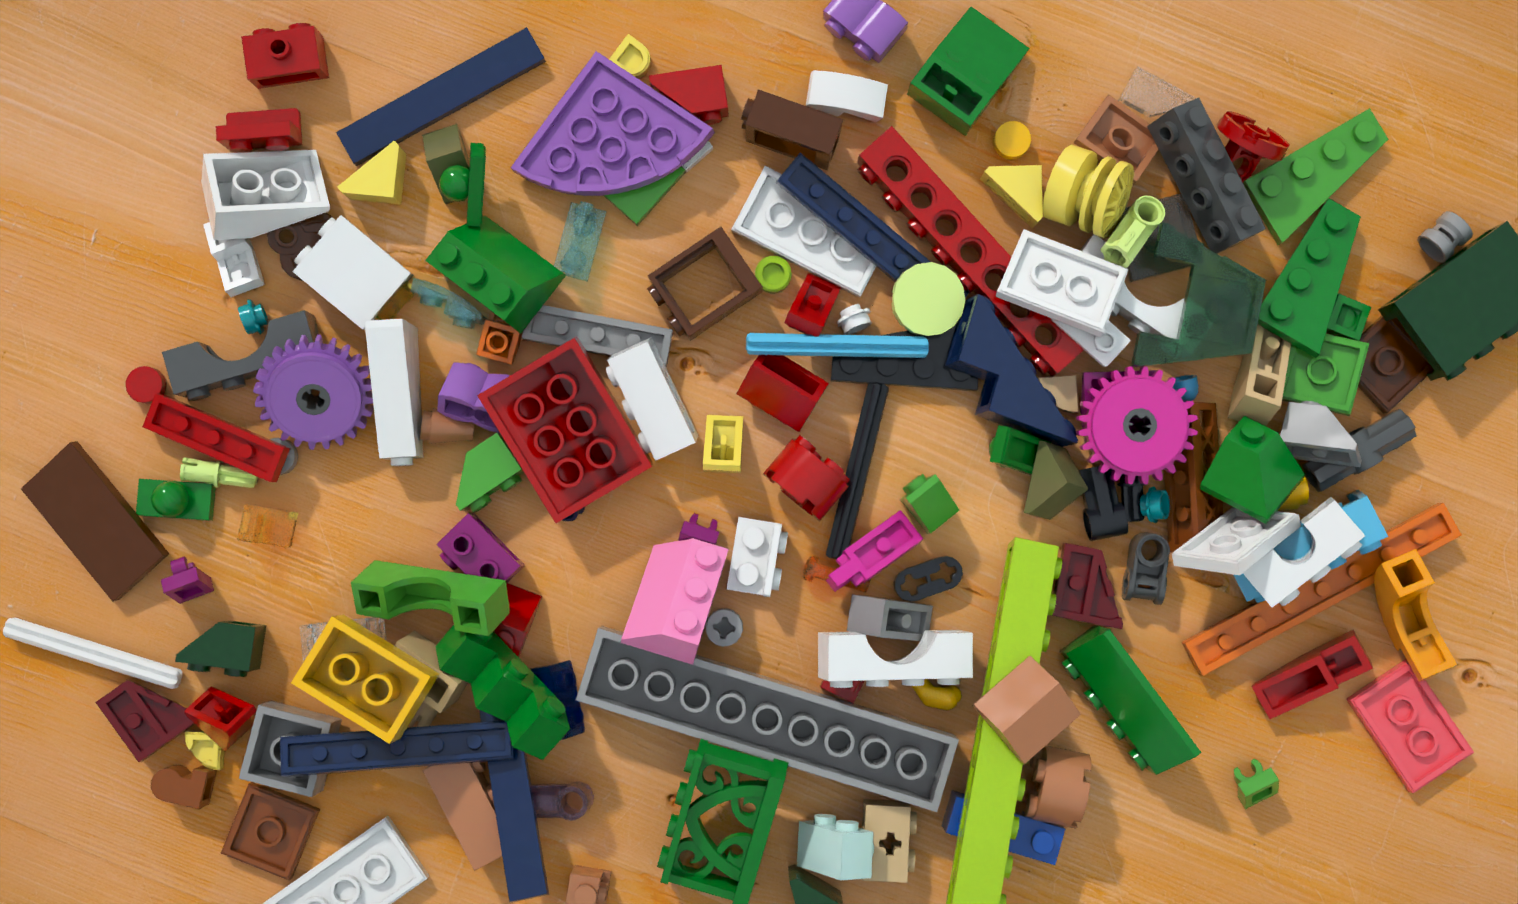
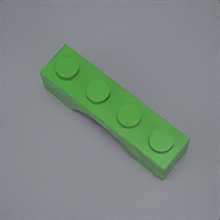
[351,560,510,636]

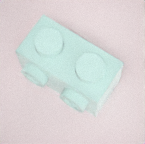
[797,814,874,881]

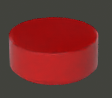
[126,366,166,404]

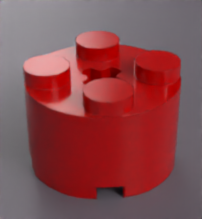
[763,435,850,521]

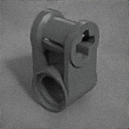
[1122,532,1170,605]

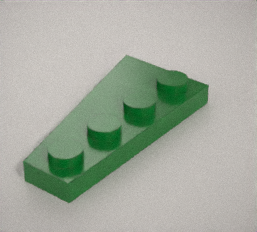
[1251,198,1361,358]

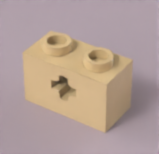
[862,799,917,883]

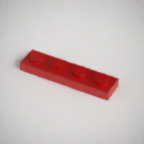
[142,393,290,483]

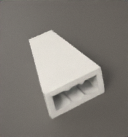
[365,319,424,466]

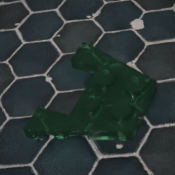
[1131,222,1266,367]

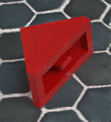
[183,686,257,752]

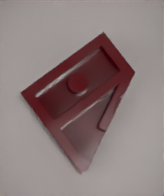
[1052,543,1123,629]
[95,680,195,763]

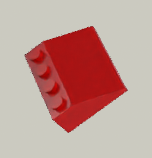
[477,336,653,523]

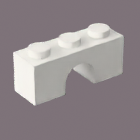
[1243,497,1365,608]

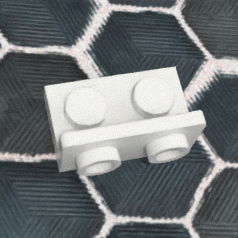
[1051,318,1131,367]
[726,517,788,597]

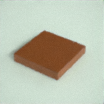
[221,782,320,880]

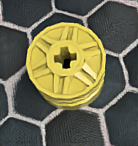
[1043,144,1134,239]

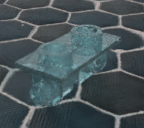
[554,201,606,282]

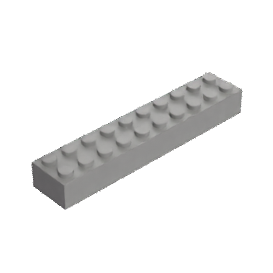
[576,626,959,812]

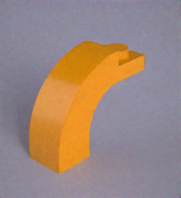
[1374,549,1457,682]

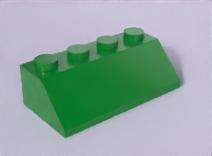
[1060,625,1202,775]

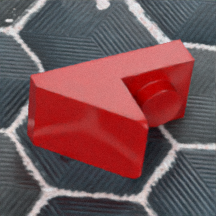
[784,273,841,337]
[494,583,542,657]

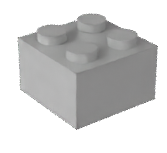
[239,701,342,797]

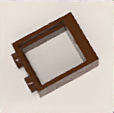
[741,89,843,170]
[647,227,763,341]

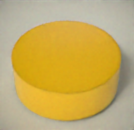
[993,121,1031,160]

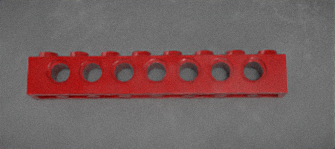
[857,126,1084,377]

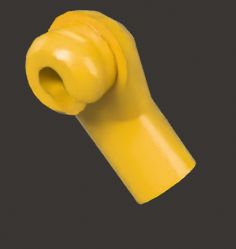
[911,679,962,710]

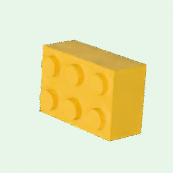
[291,615,440,744]

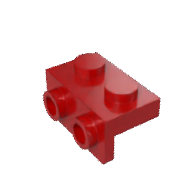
[216,108,302,153]

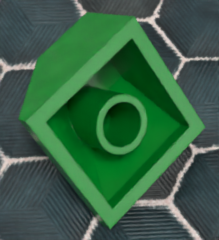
[1200,416,1305,524]

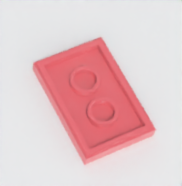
[1346,659,1474,793]

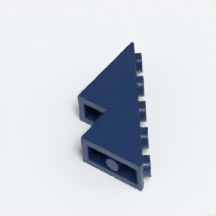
[945,294,1078,447]

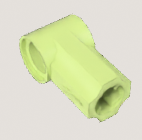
[1100,195,1165,268]

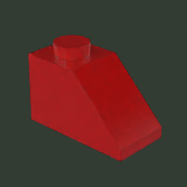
[649,65,729,125]

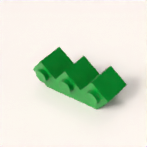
[435,625,570,760]

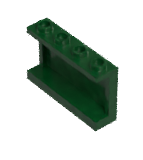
[1378,221,1518,381]

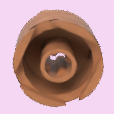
[1022,745,1092,829]

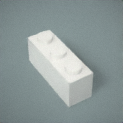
[606,337,698,461]

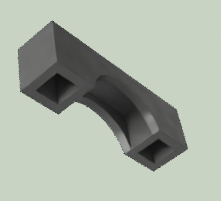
[162,310,319,401]

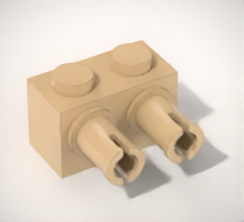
[395,631,468,727]

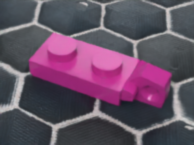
[826,510,923,592]

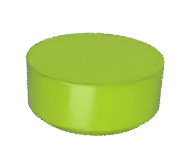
[755,256,792,294]

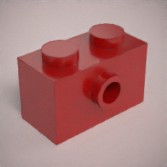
[241,23,329,89]
[736,355,829,432]

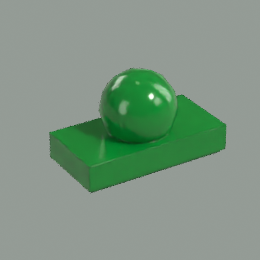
[439,143,486,227]
[989,425,1051,476]
[136,479,216,521]

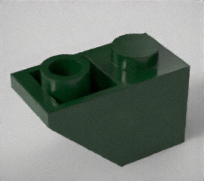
[175,620,266,677]

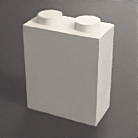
[292,215,413,330]

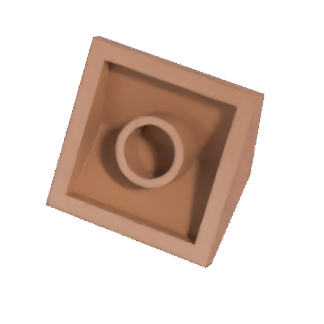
[1074,94,1159,186]
[972,656,1081,765]

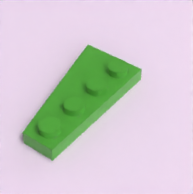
[1242,108,1389,245]

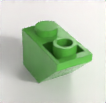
[456,433,524,513]
[900,474,959,534]

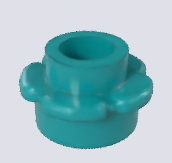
[238,300,269,335]
[1140,487,1170,523]

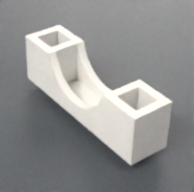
[1080,234,1216,358]
[818,630,973,688]

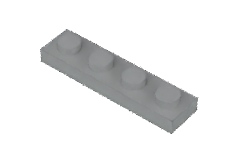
[522,305,674,367]

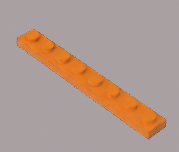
[1182,503,1462,676]

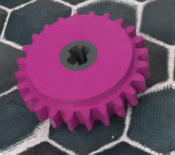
[1076,366,1198,484]

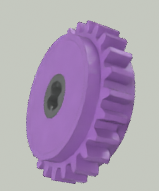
[253,334,373,450]

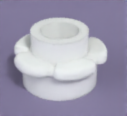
[837,304,872,335]

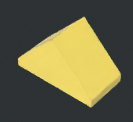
[337,141,406,204]
[980,165,1043,229]
[703,415,743,473]

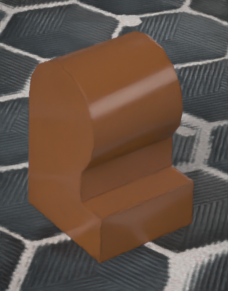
[151,765,217,809]

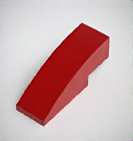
[1252,629,1373,719]

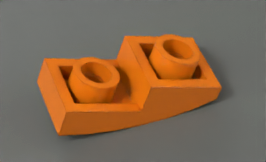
[476,311,523,365]

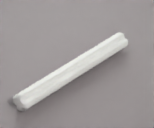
[3,618,183,689]

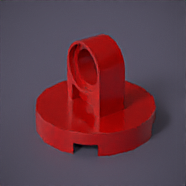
[1217,111,1290,182]

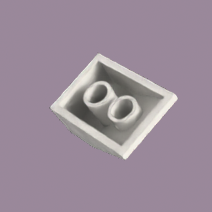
[201,150,330,240]

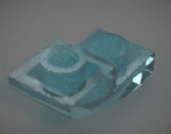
[411,278,487,329]

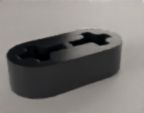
[893,556,963,602]

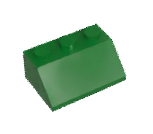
[425,216,566,334]

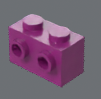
[436,513,525,584]

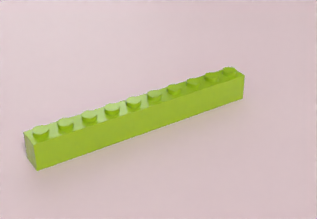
[946,537,1062,904]

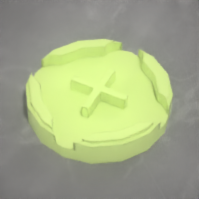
[891,262,965,336]

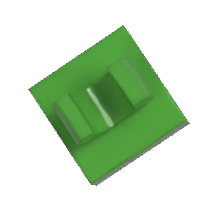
[1234,759,1279,809]

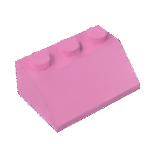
[621,538,728,665]

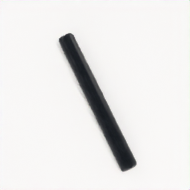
[826,382,889,559]

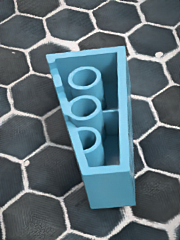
[1233,490,1389,603]

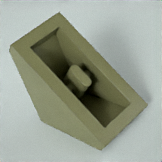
[422,124,470,204]
[1024,441,1088,520]

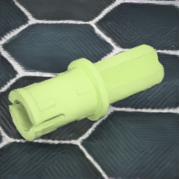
[180,457,258,488]

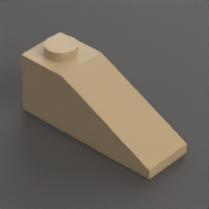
[1228,322,1291,426]

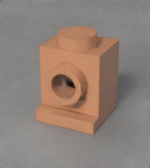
[565,865,612,904]

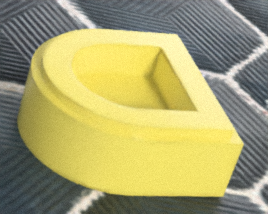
[609,34,651,79]

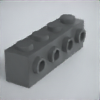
[1147,98,1266,256]

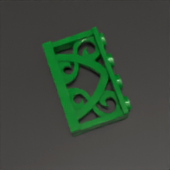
[657,739,789,904]

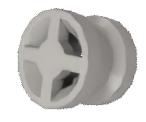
[706,608,743,647]

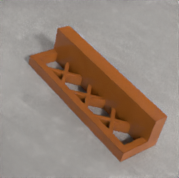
[1163,402,1223,552]

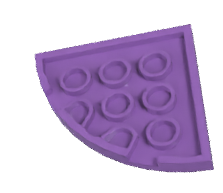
[511,51,715,196]

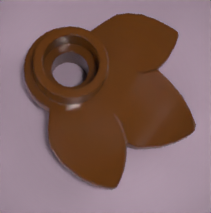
[267,213,332,281]

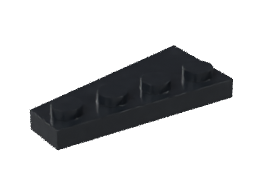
[831,322,978,391]

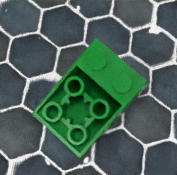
[907,7,1030,136]

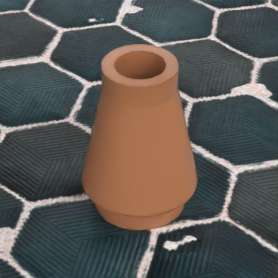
[420,408,474,444]

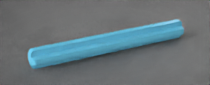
[746,333,929,358]

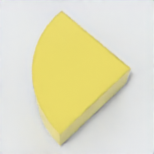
[185,730,225,770]

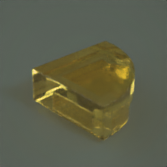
[374,281,417,320]

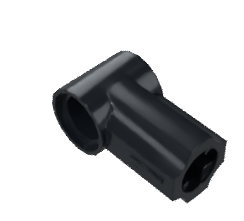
[1078,466,1128,541]

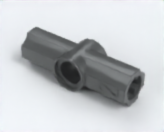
[1302,409,1417,492]

